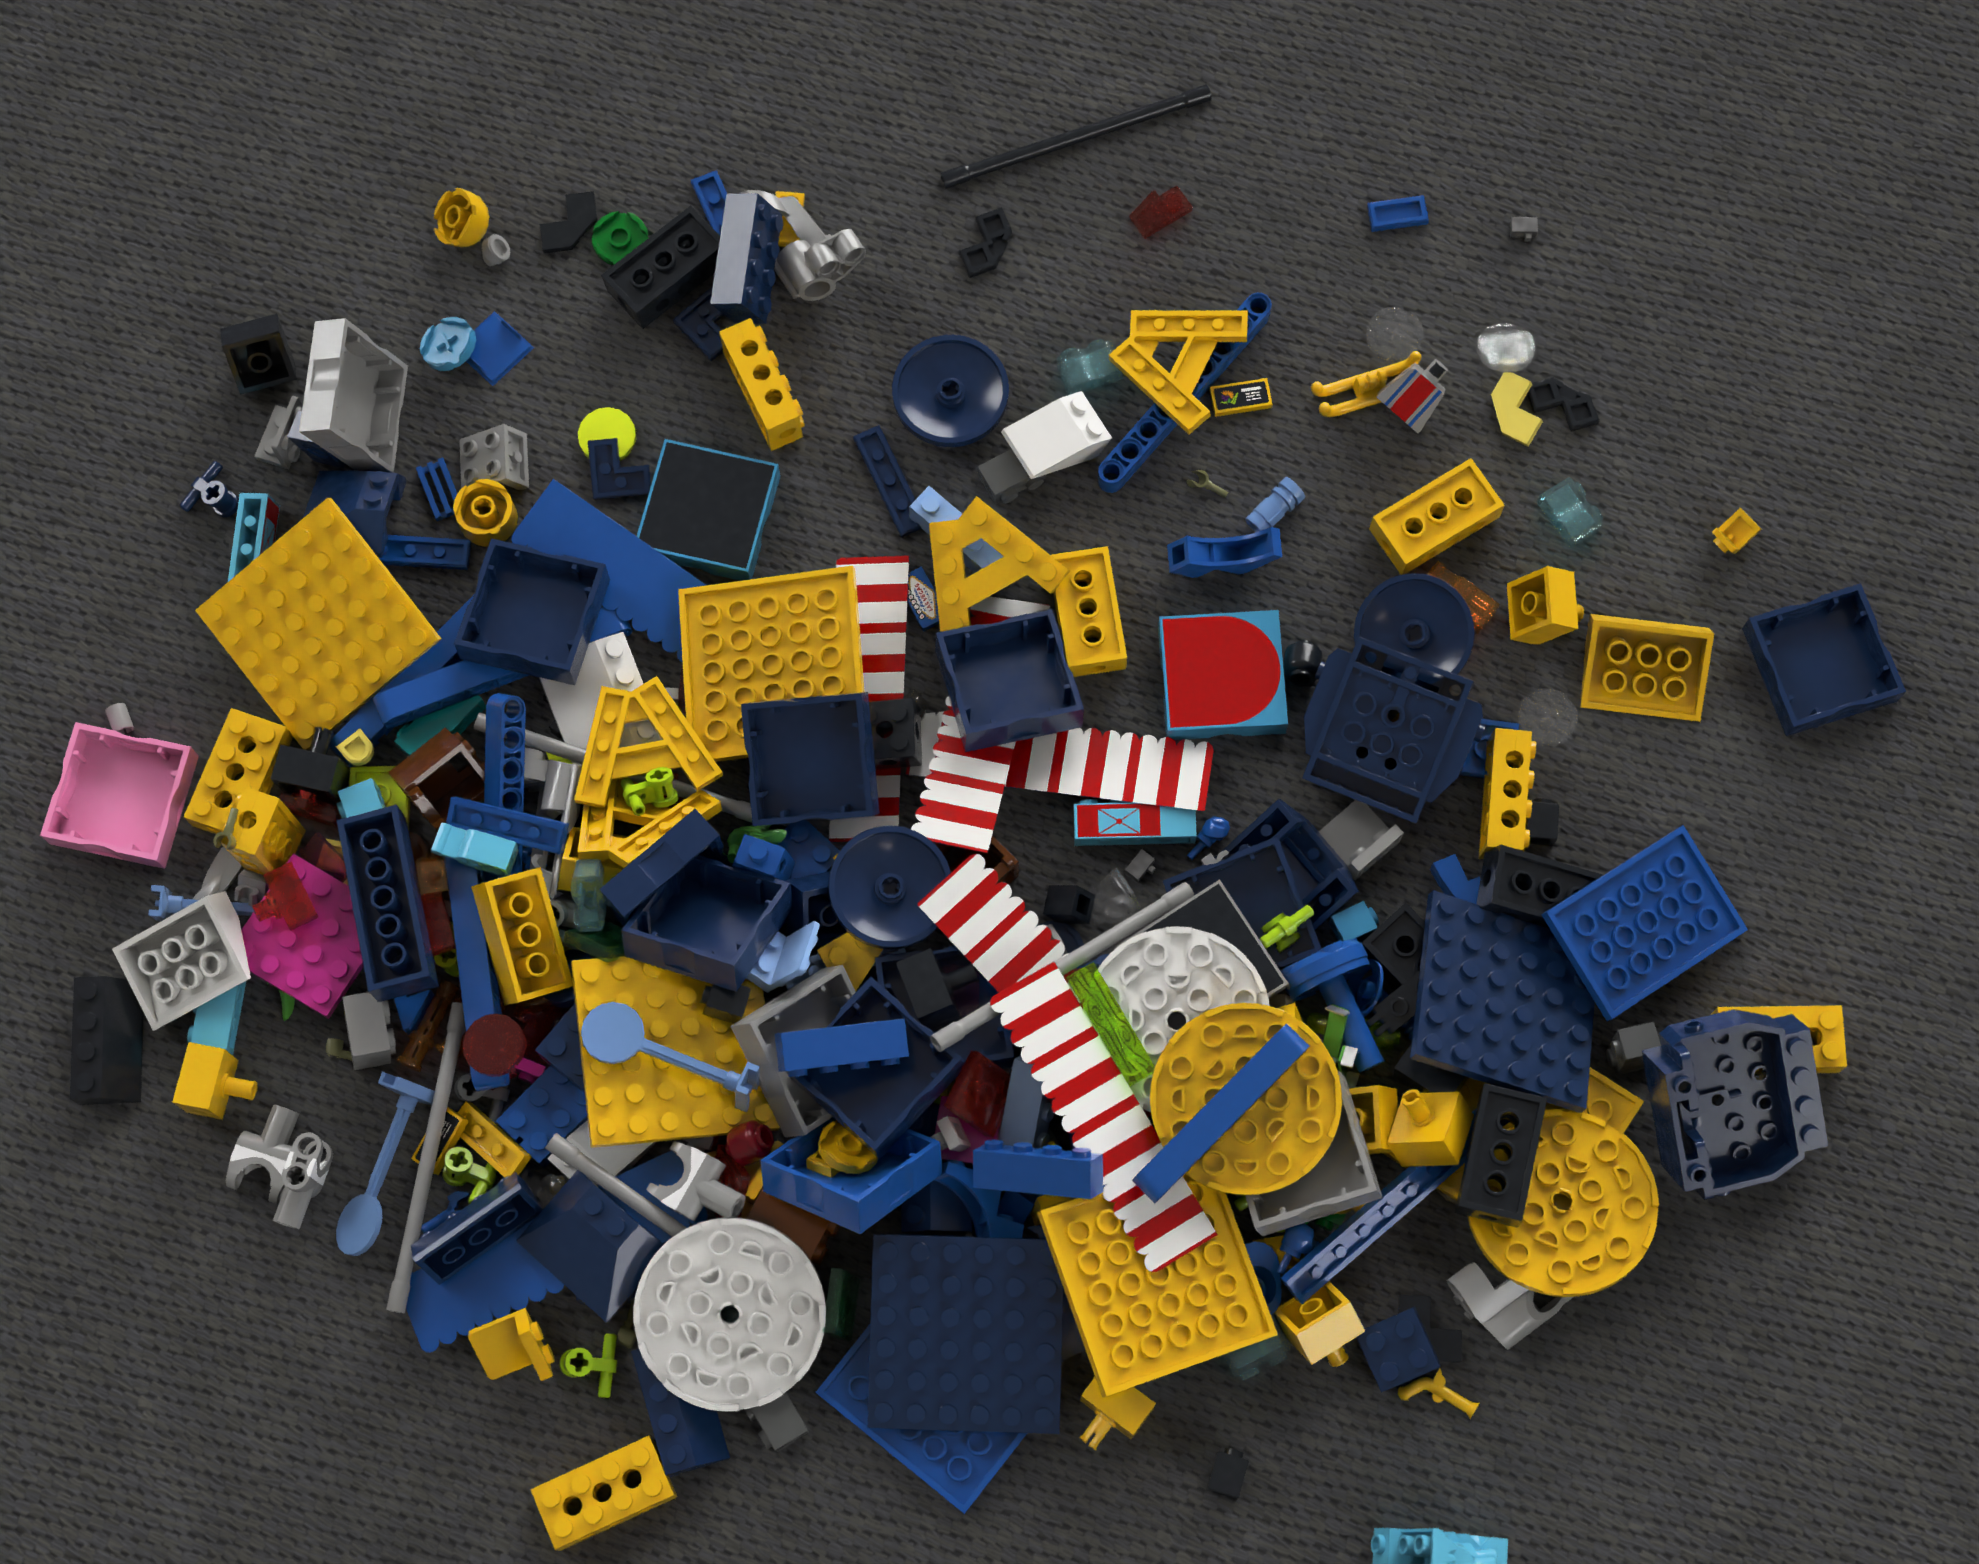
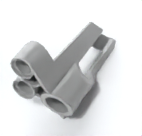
[741,190,866,301]
[524,748,582,900]
[1446,1262,1573,1350]

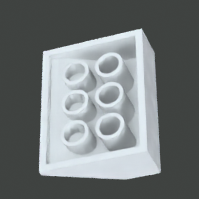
[539,632,662,766]
[112,891,251,1031]

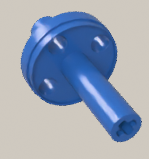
[1280,938,1384,1073]

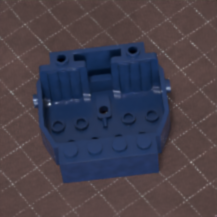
[1302,637,1486,823]
[1642,1009,1828,1200]

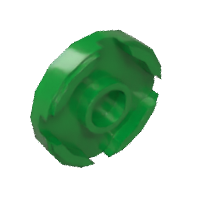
[592,211,648,265]

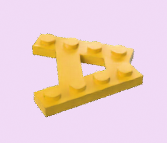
[1109,310,1248,435]
[929,496,1070,632]
[574,676,723,809]
[578,779,722,868]

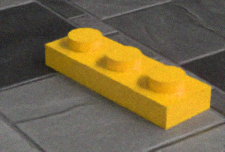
[458,1101,532,1177]

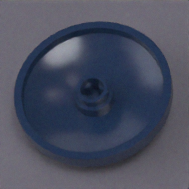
[892,335,1009,447]
[1354,573,1475,687]
[828,826,951,949]

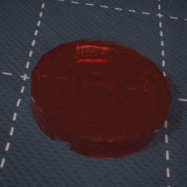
[463,1013,526,1077]

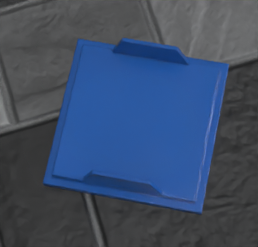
[466,311,534,386]

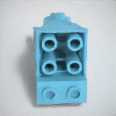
[1371,1528,1508,1564]

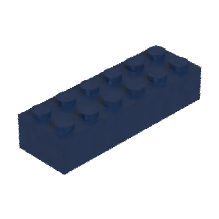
[337,805,438,1002]

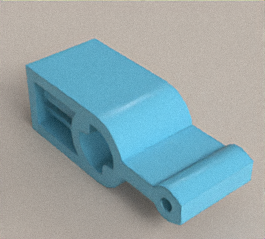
[431,822,519,877]

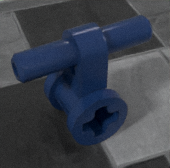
[180,461,239,517]

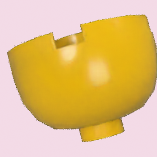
[434,188,489,247]

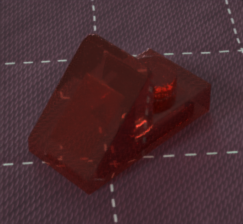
[1129,186,1193,239]

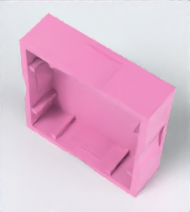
[40,722,199,869]

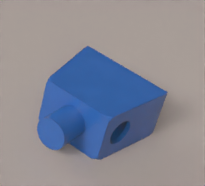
[732,834,796,881]

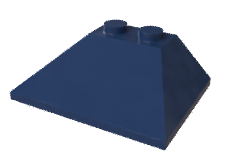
[302,471,406,558]
[1215,799,1359,930]
[516,1170,664,1323]

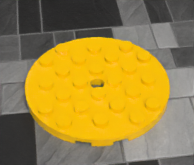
[1150,1003,1342,1195]
[1467,1109,1659,1297]

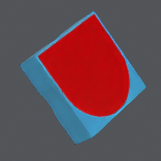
[1158,610,1288,740]

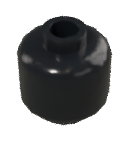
[1283,640,1323,686]

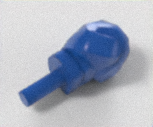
[1187,816,1230,860]
[1277,1223,1316,1275]

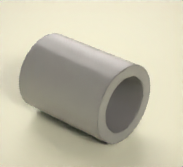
[105,703,134,734]

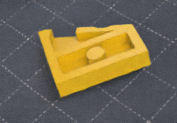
[816,932,883,991]

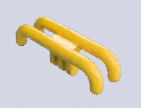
[1311,351,1421,417]

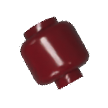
[726,1120,774,1166]

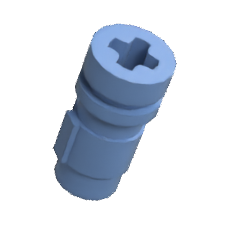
[1245,477,1305,532]

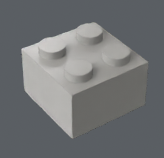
[342,992,396,1070]

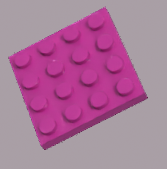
[242,854,364,1019]

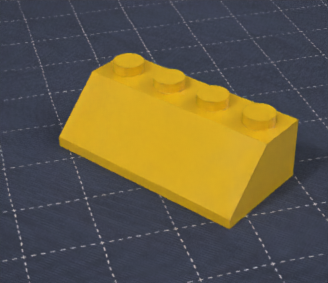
[471,867,573,1006]

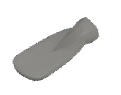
[193,846,243,900]

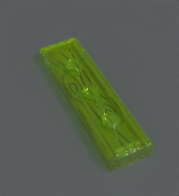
[1066,962,1155,1087]

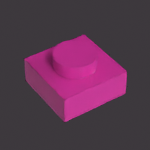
[513,1056,547,1084]

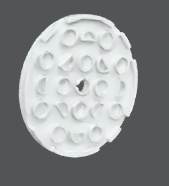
[1083,926,1270,1112]
[633,1217,826,1411]

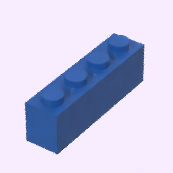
[774,1019,909,1077]
[973,1140,1103,1199]

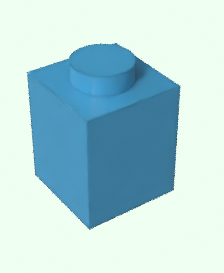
[1329,901,1379,942]

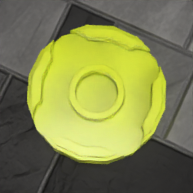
[578,407,637,461]

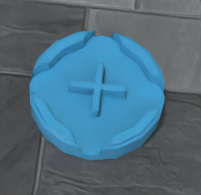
[420,317,476,371]

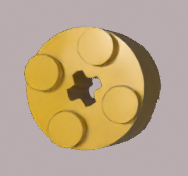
[453,479,518,547]

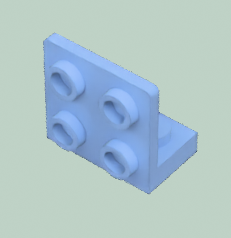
[746,921,820,993]

